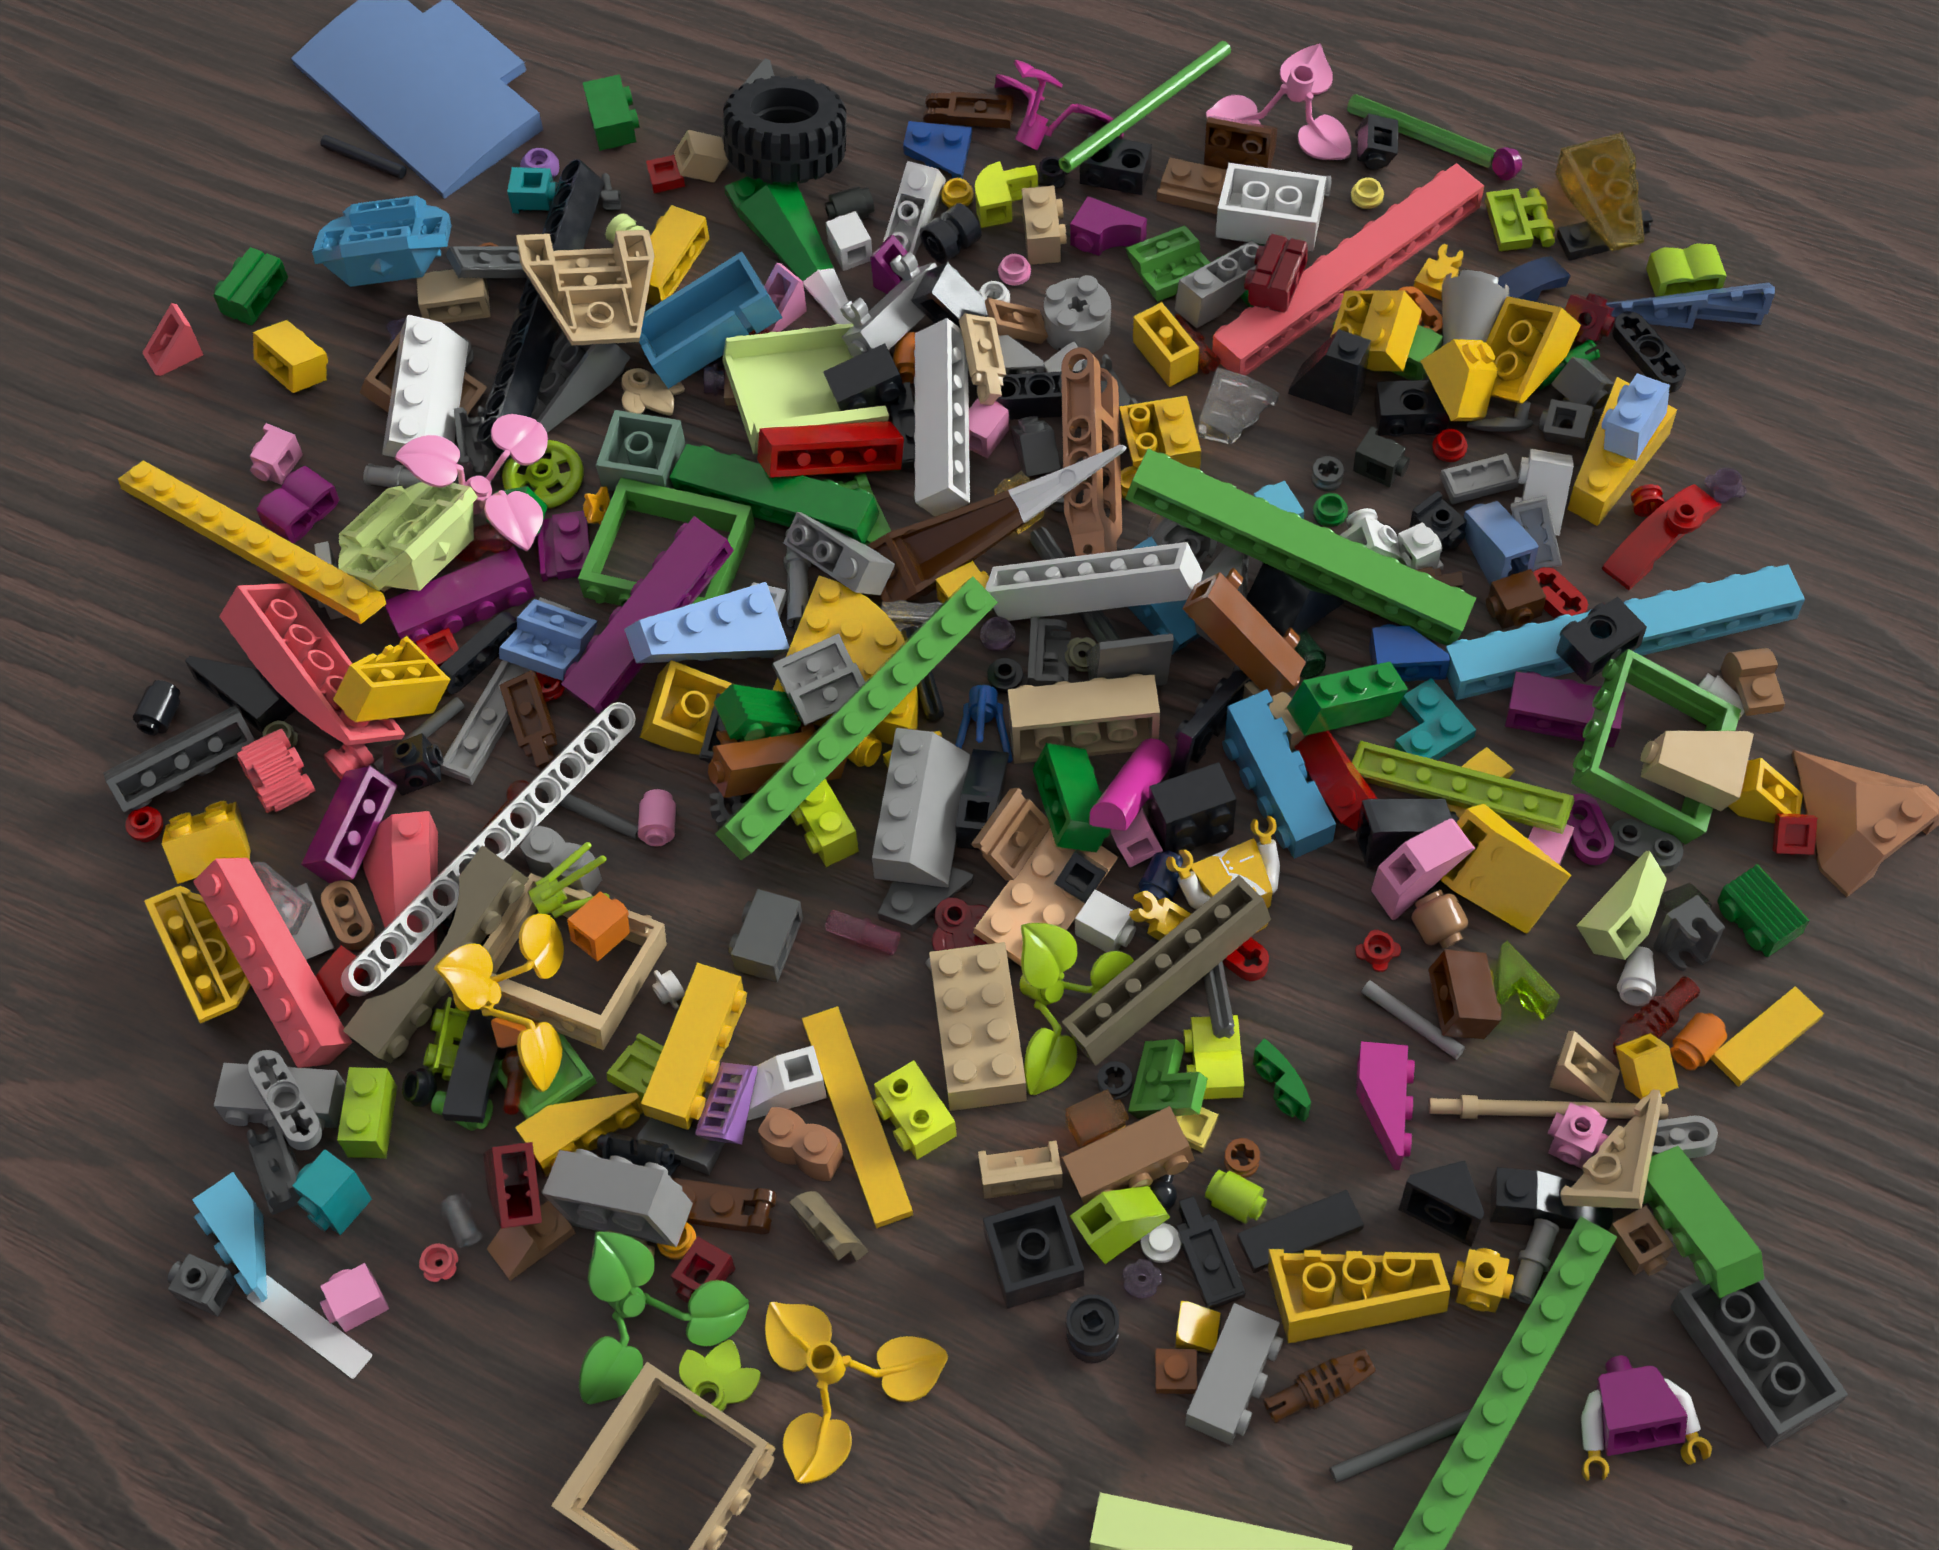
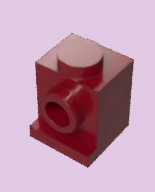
[671,1236,735,1303]

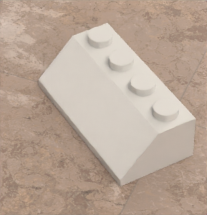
[382,315,469,457]

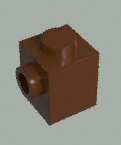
[1486,569,1546,629]

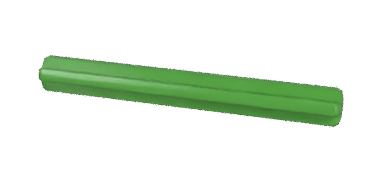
[1347,94,1496,168]

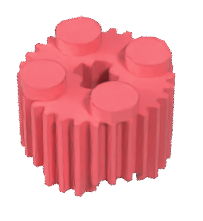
[237,728,316,813]

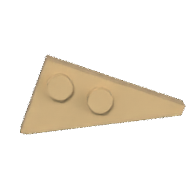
[1560,1090,1662,1209]

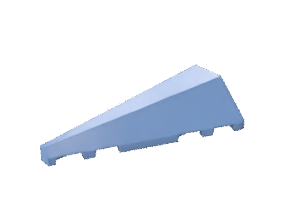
[1591,282,1775,329]

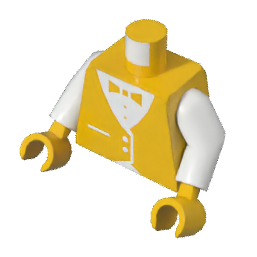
[1166,816,1280,933]

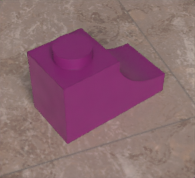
[1070,196,1147,256]

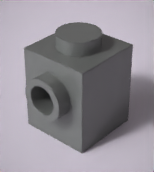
[1551,357,1614,411]

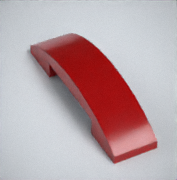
[1602,484,1722,590]

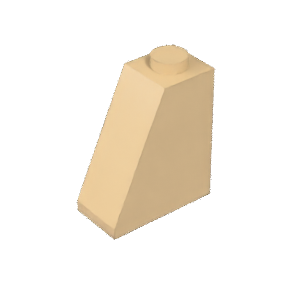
[1641,731,1754,811]

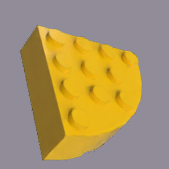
[773,575,918,745]

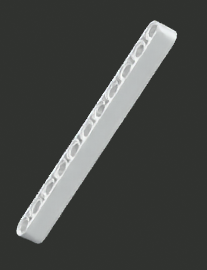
[341,702,636,997]

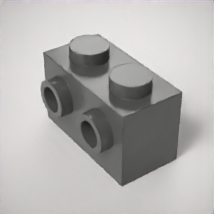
[728,889,803,983]

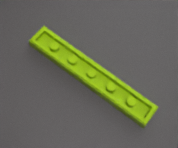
[1352,741,1574,834]

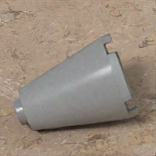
[1442,270,1510,346]

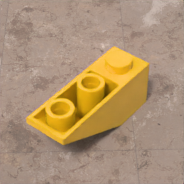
[515,1092,643,1177]

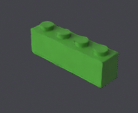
[1642,1145,1764,1298]

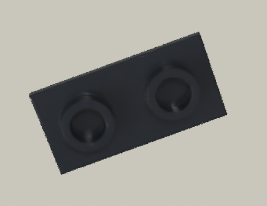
[597,1132,681,1176]

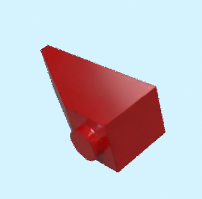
[1294,730,1378,831]

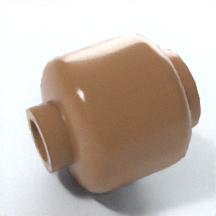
[1411,890,1468,949]

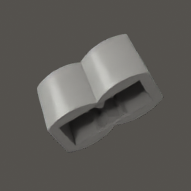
[520,826,602,894]

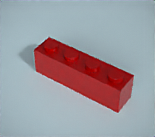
[757,421,904,477]

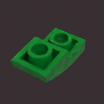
[1253,1038,1311,1123]

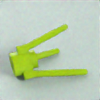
[528,842,609,918]

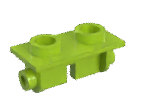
[423,997,470,1081]

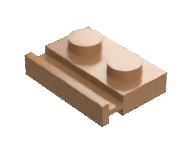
[1157,158,1227,214]
[971,787,1050,881]

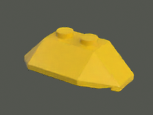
[144,886,251,1024]

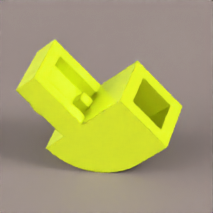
[975,161,1038,228]

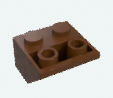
[1204,116,1277,170]

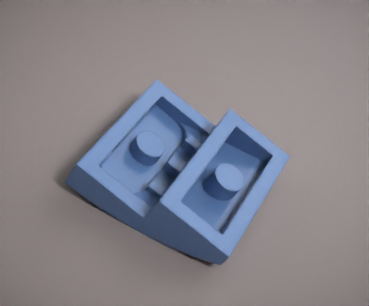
[499,599,597,681]

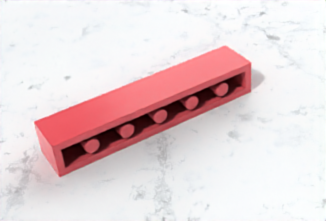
[193,858,353,1068]

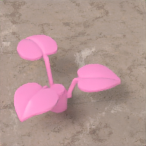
[1206,43,1351,160]
[395,414,548,551]

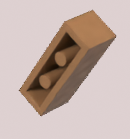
[1062,1106,1195,1205]

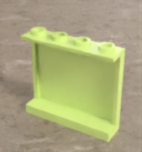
[722,323,889,454]

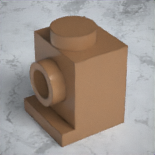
[1608,1205,1674,1276]

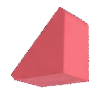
[143,303,203,376]

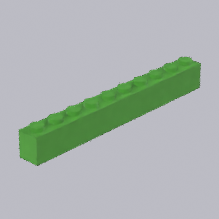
[1125,448,1476,646]
[715,576,998,860]
[1393,1216,1617,1550]

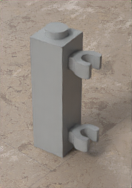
[840,252,937,357]

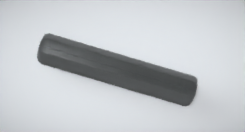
[1203,961,1234,1039]

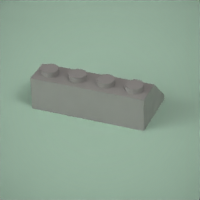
[872,728,970,888]

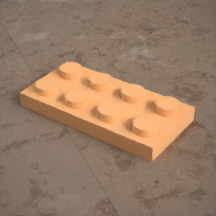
[973,828,1118,966]

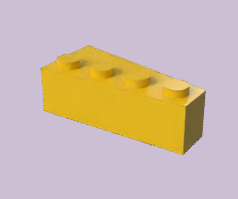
[641,963,747,1130]

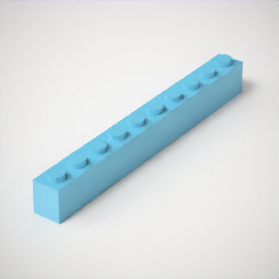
[1445,564,1805,700]

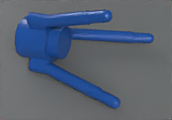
[955,685,1013,763]

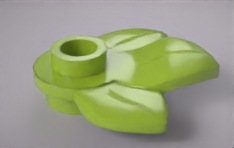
[679,1340,761,1418]

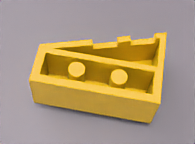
[333,636,451,722]

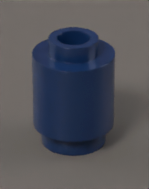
[1138,851,1183,901]

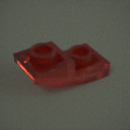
[455,524,513,562]

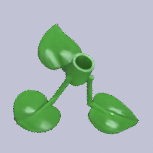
[579,1232,749,1404]

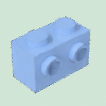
[1602,373,1670,461]

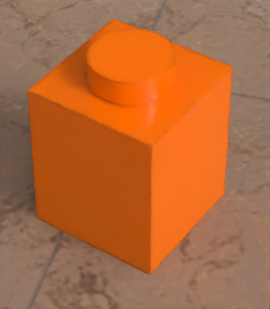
[567,891,630,962]

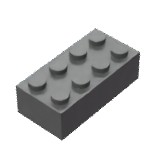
[1670,1277,1848,1448]

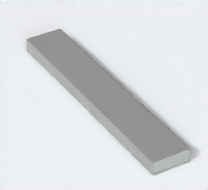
[441,597,572,785]

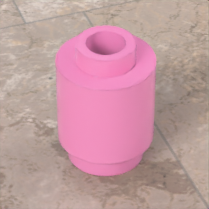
[638,789,676,847]

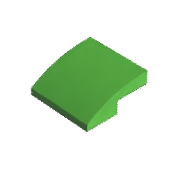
[1126,225,1210,302]

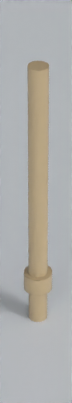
[1428,1095,1668,1120]

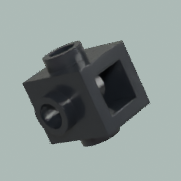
[383,733,444,796]

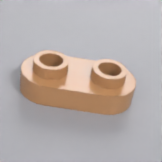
[321,880,375,950]

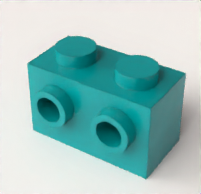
[292,1149,372,1235]

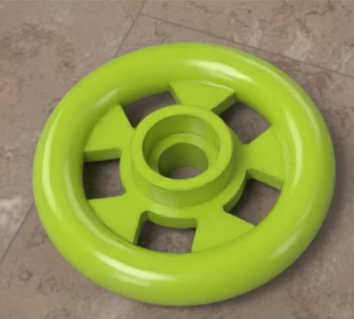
[502,440,584,509]

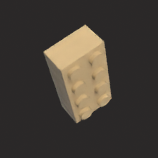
[1008,674,1160,764]
[929,942,1027,1111]

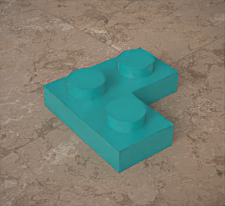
[1394,678,1476,760]

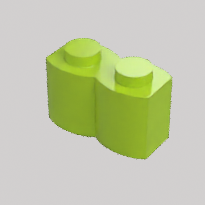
[1646,243,1727,297]

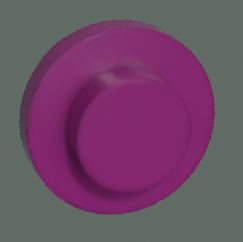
[1492,147,1522,181]

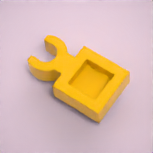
[1413,244,1463,301]
[1129,891,1191,941]

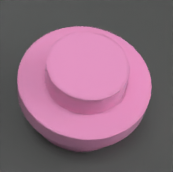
[998,254,1031,285]

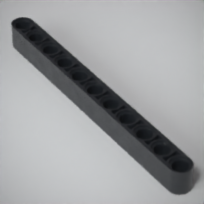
[476,159,603,460]

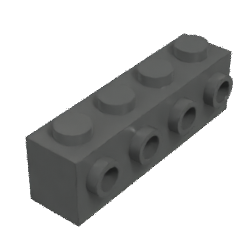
[103,705,255,812]

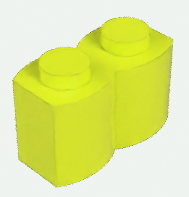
[1183,1015,1244,1099]

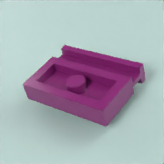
[538,511,591,582]

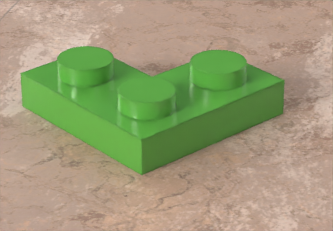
[1128,1039,1208,1118]

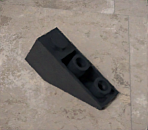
[955,749,1009,850]

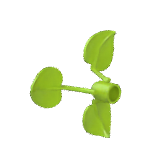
[1019,923,1135,1095]

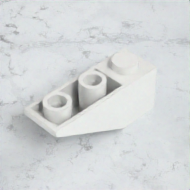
[883,161,946,256]
[705,1045,827,1127]

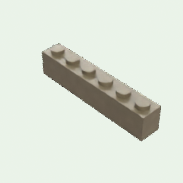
[1062,875,1271,1066]

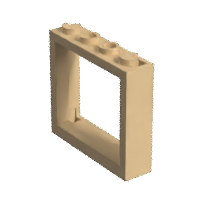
[483,873,667,1050]
[551,1362,776,1550]

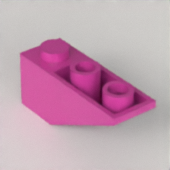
[1356,1041,1415,1170]

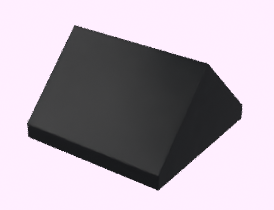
[1246,562,1344,636]
[1398,1160,1484,1247]

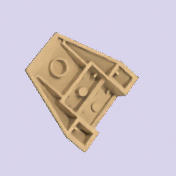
[516,230,655,345]

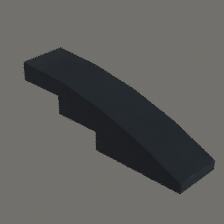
[442,1007,507,1123]

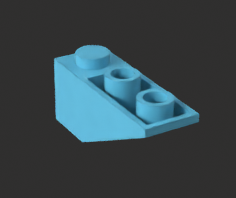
[192,1172,268,1302]

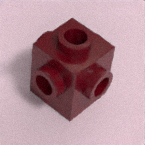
[1565,293,1615,343]

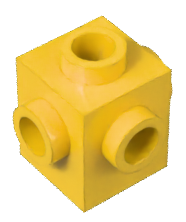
[1452,1248,1514,1313]

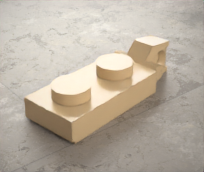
[959,313,1006,405]

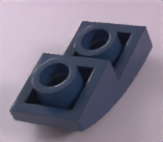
[1498,256,1571,302]

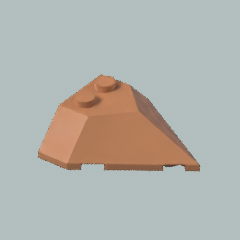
[1791,750,1939,897]

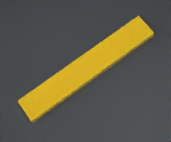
[802,1006,913,1228]

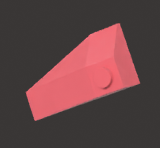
[363,811,438,967]

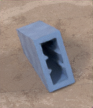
[1464,501,1539,586]

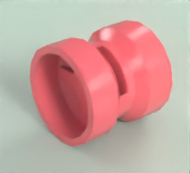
[323,743,375,780]

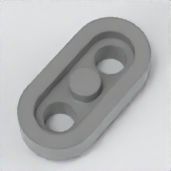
[1652,1116,1718,1159]

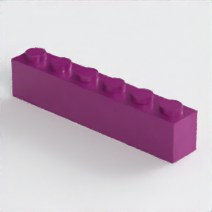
[561,516,734,714]

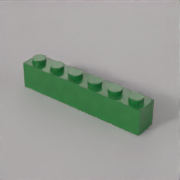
[670,444,879,545]

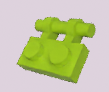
[1484,188,1555,252]

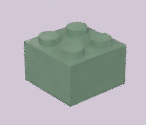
[596,410,686,491]

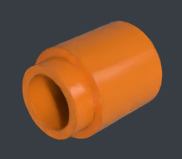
[893,332,915,384]
[1670,1013,1727,1071]

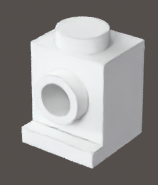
[1397,522,1444,570]

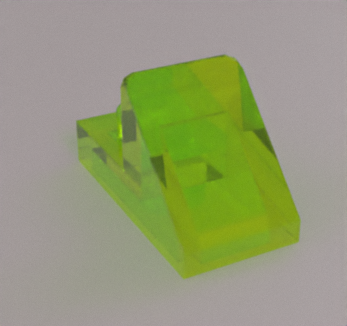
[1495,941,1560,1020]

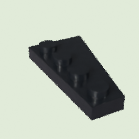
[1168,665,1252,779]

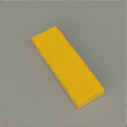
[1711,986,1824,1087]

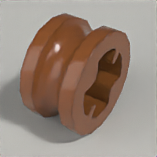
[1224,1138,1260,1178]

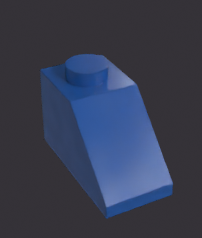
[1369,624,1450,682]

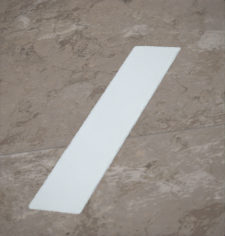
[247,1275,373,1379]

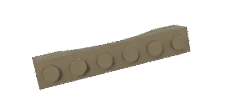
[343,845,529,1064]

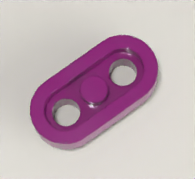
[1566,794,1614,865]

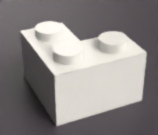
[1512,449,1574,536]

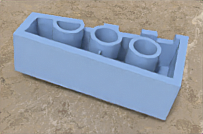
[624,582,790,663]

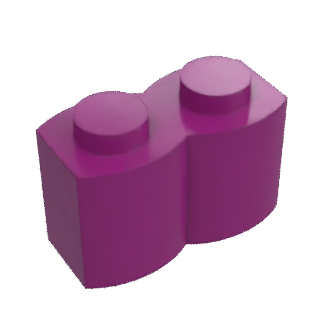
[256,466,339,543]

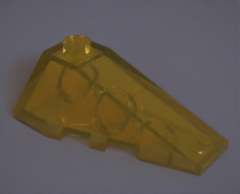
[1555,132,1645,251]

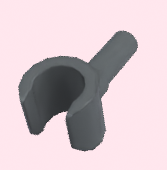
[601,173,621,210]

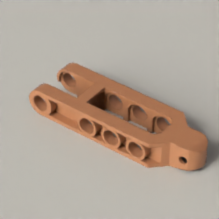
[1061,347,1122,556]

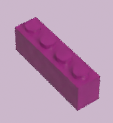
[385,546,536,645]

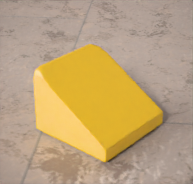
[1175,1301,1221,1353]

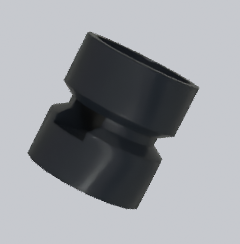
[920,203,982,264]
[1066,1294,1119,1363]

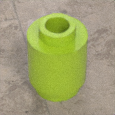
[1205,1170,1267,1224]

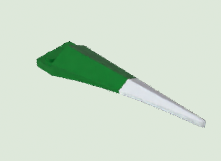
[724,176,851,325]

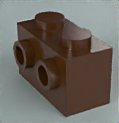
[1428,950,1502,1039]

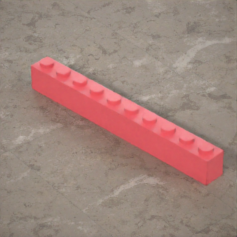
[1212,163,1484,380]

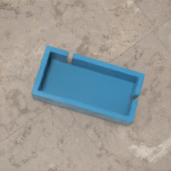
[639,251,782,389]

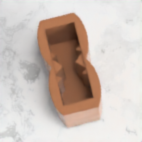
[758,1107,844,1181]

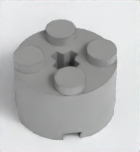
[1044,275,1111,353]

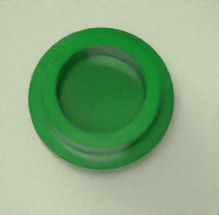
[1313,493,1348,527]

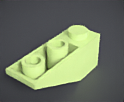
[1576,851,1667,960]

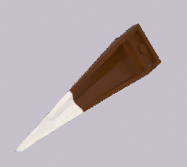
[866,445,1127,612]

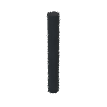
[320,135,407,179]

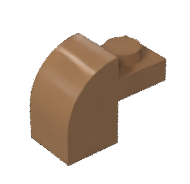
[1720,647,1785,716]

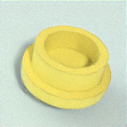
[1351,178,1384,209]

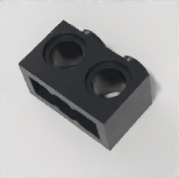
[1080,133,1152,195]

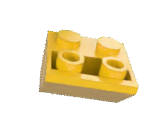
[1331,290,1422,372]
[1119,396,1201,470]
[162,801,251,884]

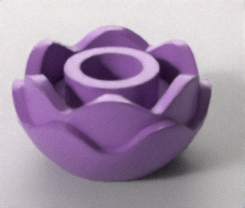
[520,148,559,180]

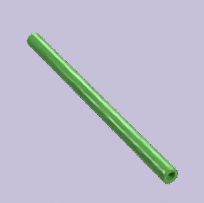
[1059,41,1231,173]

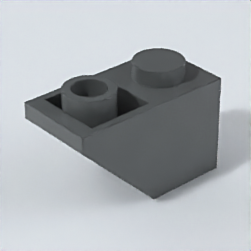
[1010,416,1060,477]

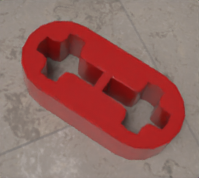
[1533,567,1588,619]
[1223,937,1269,981]

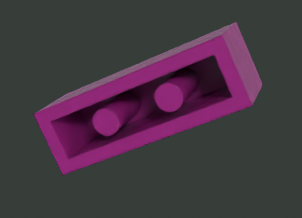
[1505,671,1626,747]
[301,766,398,883]

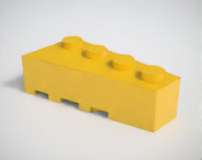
[1568,377,1677,526]
[1268,1249,1450,1344]

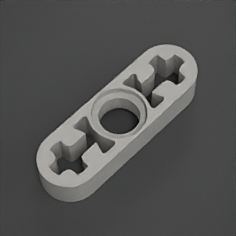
[248,1050,322,1150]

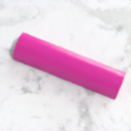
[1090,738,1171,831]

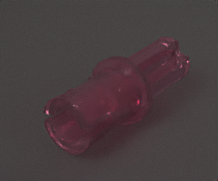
[825,910,901,956]

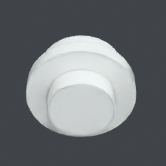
[1141,1223,1181,1263]

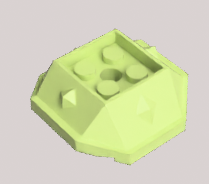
[338,482,478,592]

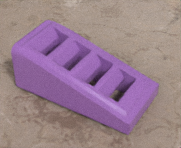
[695,1062,758,1145]

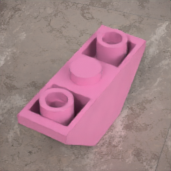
[1371,819,1475,920]

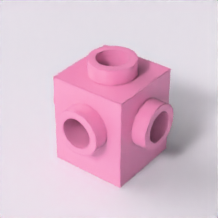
[1547,1103,1609,1169]

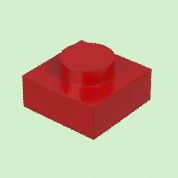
[646,155,685,193]
[416,627,459,668]
[1772,814,1818,855]

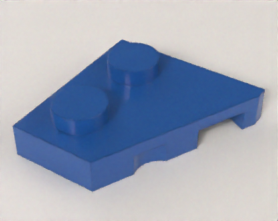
[903,121,972,179]

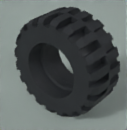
[723,76,846,185]

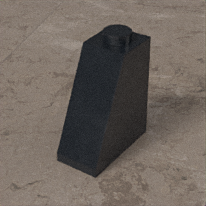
[1288,329,1371,416]
[1356,799,1458,868]

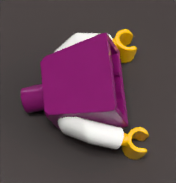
[1581,1355,1712,1481]

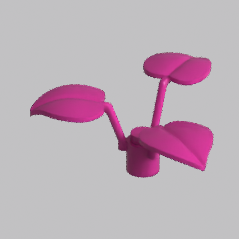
[994,60,1124,151]

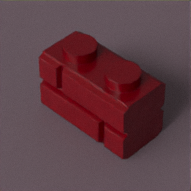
[1244,234,1308,313]

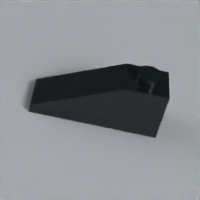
[185,656,296,734]
[1490,1167,1613,1231]

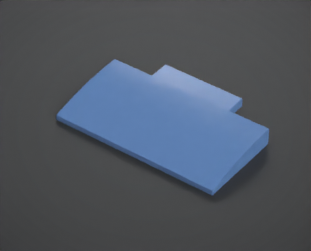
[291,0,543,199]

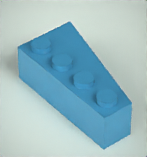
[1222,689,1336,859]

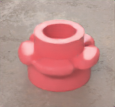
[419,1243,459,1282]

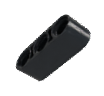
[996,371,1079,420]

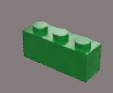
[1286,662,1408,736]
[1032,743,1111,853]

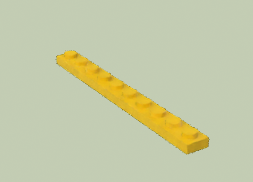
[118,460,386,624]

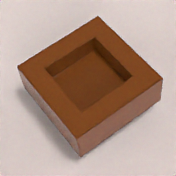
[1155,1349,1197,1394]

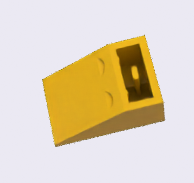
[1440,804,1571,934]

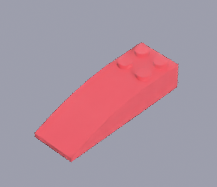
[219,583,405,745]

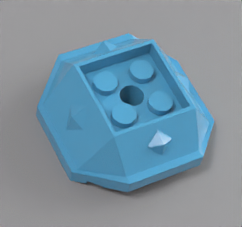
[312,196,452,287]

